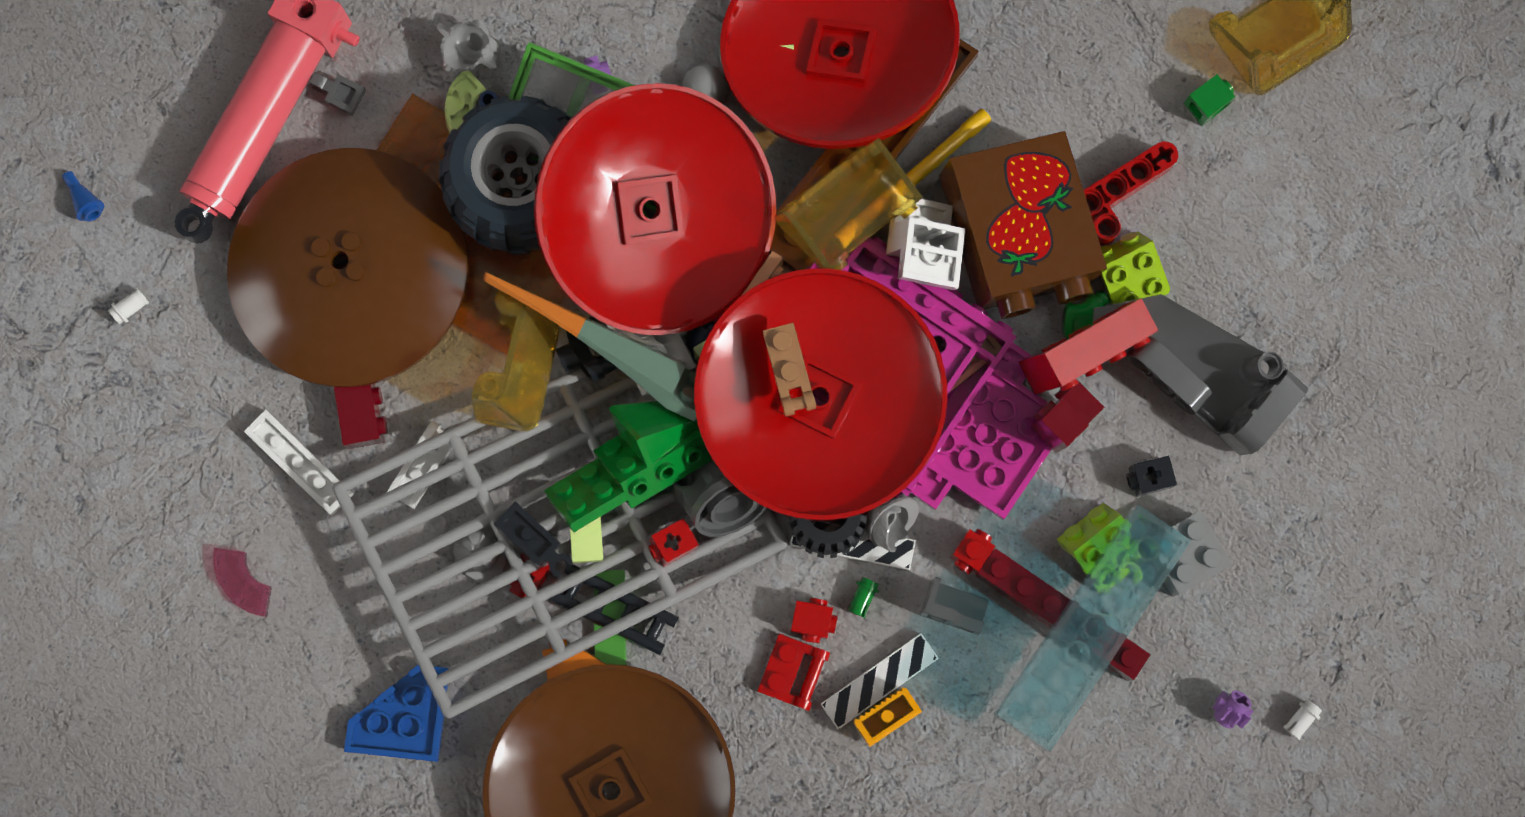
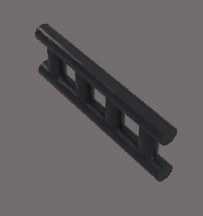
[549,564,679,655]

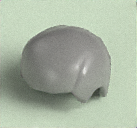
[681,64,730,104]

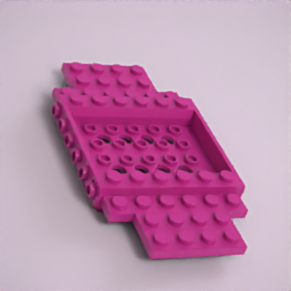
[711,235,1052,520]

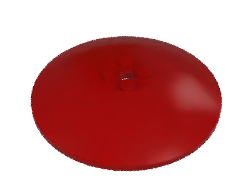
[720,0,960,149]
[534,83,776,335]
[694,268,947,520]

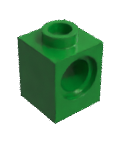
[1183,74,1236,126]

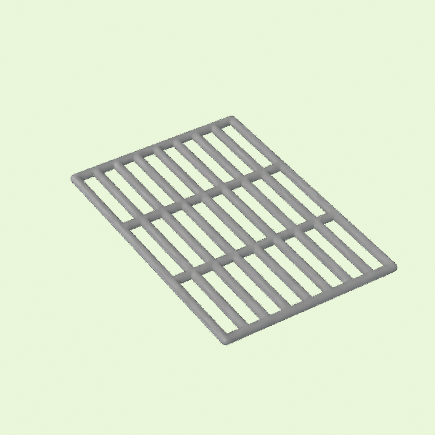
[332,368,788,719]

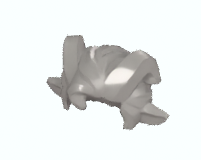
[436,20,501,73]

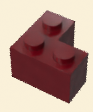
[1030,381,1105,453]

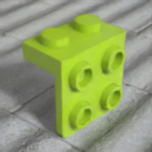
[1100,231,1170,304]
[1056,502,1146,594]

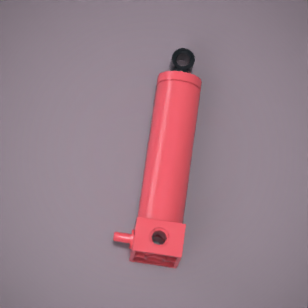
[175,0,360,244]

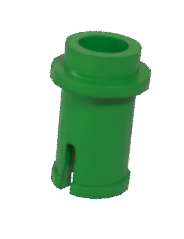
[847,577,879,618]

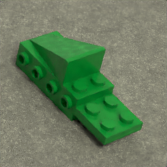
[544,401,713,533]

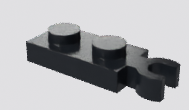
[494,501,573,579]

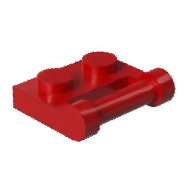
[757,634,831,711]

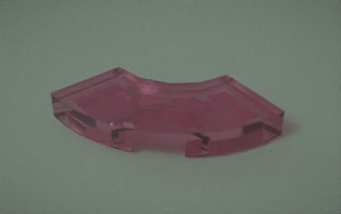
[213,548,272,617]

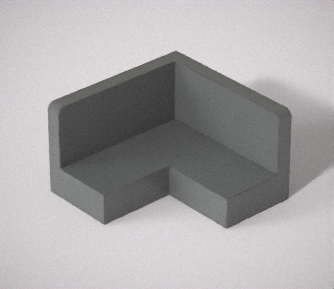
[920,577,989,635]

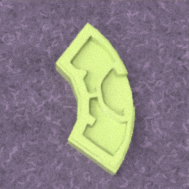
[445,71,486,133]

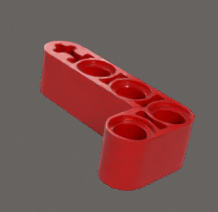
[1084,141,1178,246]

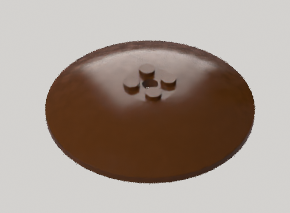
[227,148,469,387]
[482,664,736,817]

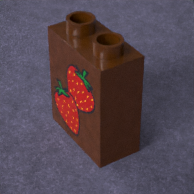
[939,131,1107,319]

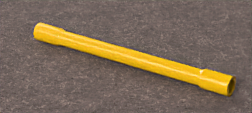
[832,108,991,250]

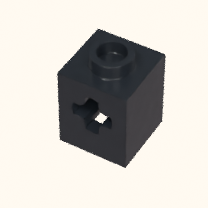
[1126,455,1177,497]

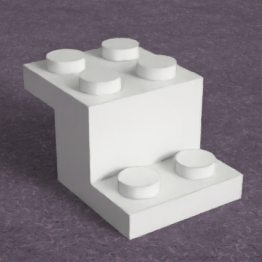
[886,194,965,290]

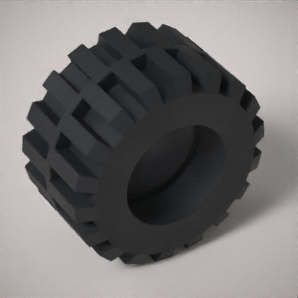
[789,512,867,558]

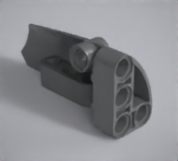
[1093,294,1308,455]

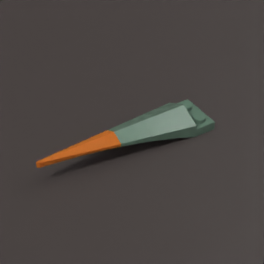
[483,272,696,422]

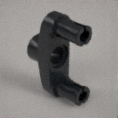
[555,316,618,383]

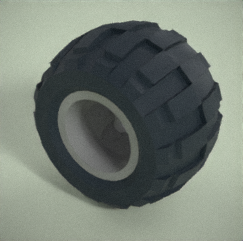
[439,96,572,255]

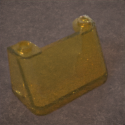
[1209,0,1352,95]
[773,138,923,270]
[471,289,559,431]

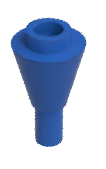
[62,171,104,222]

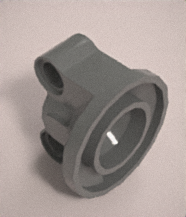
[672,460,767,537]

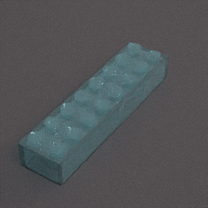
[993,505,1191,752]

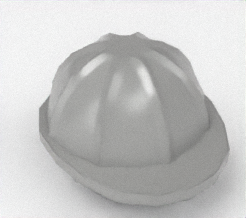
[865,496,919,552]
[450,525,506,581]

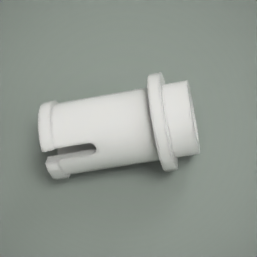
[108,288,149,324]
[1283,699,1322,740]

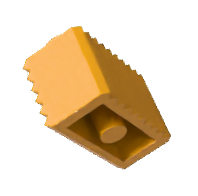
[853,687,922,747]

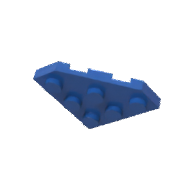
[344,665,450,762]

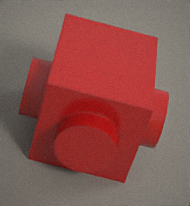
[950,529,996,575]
[791,598,838,644]

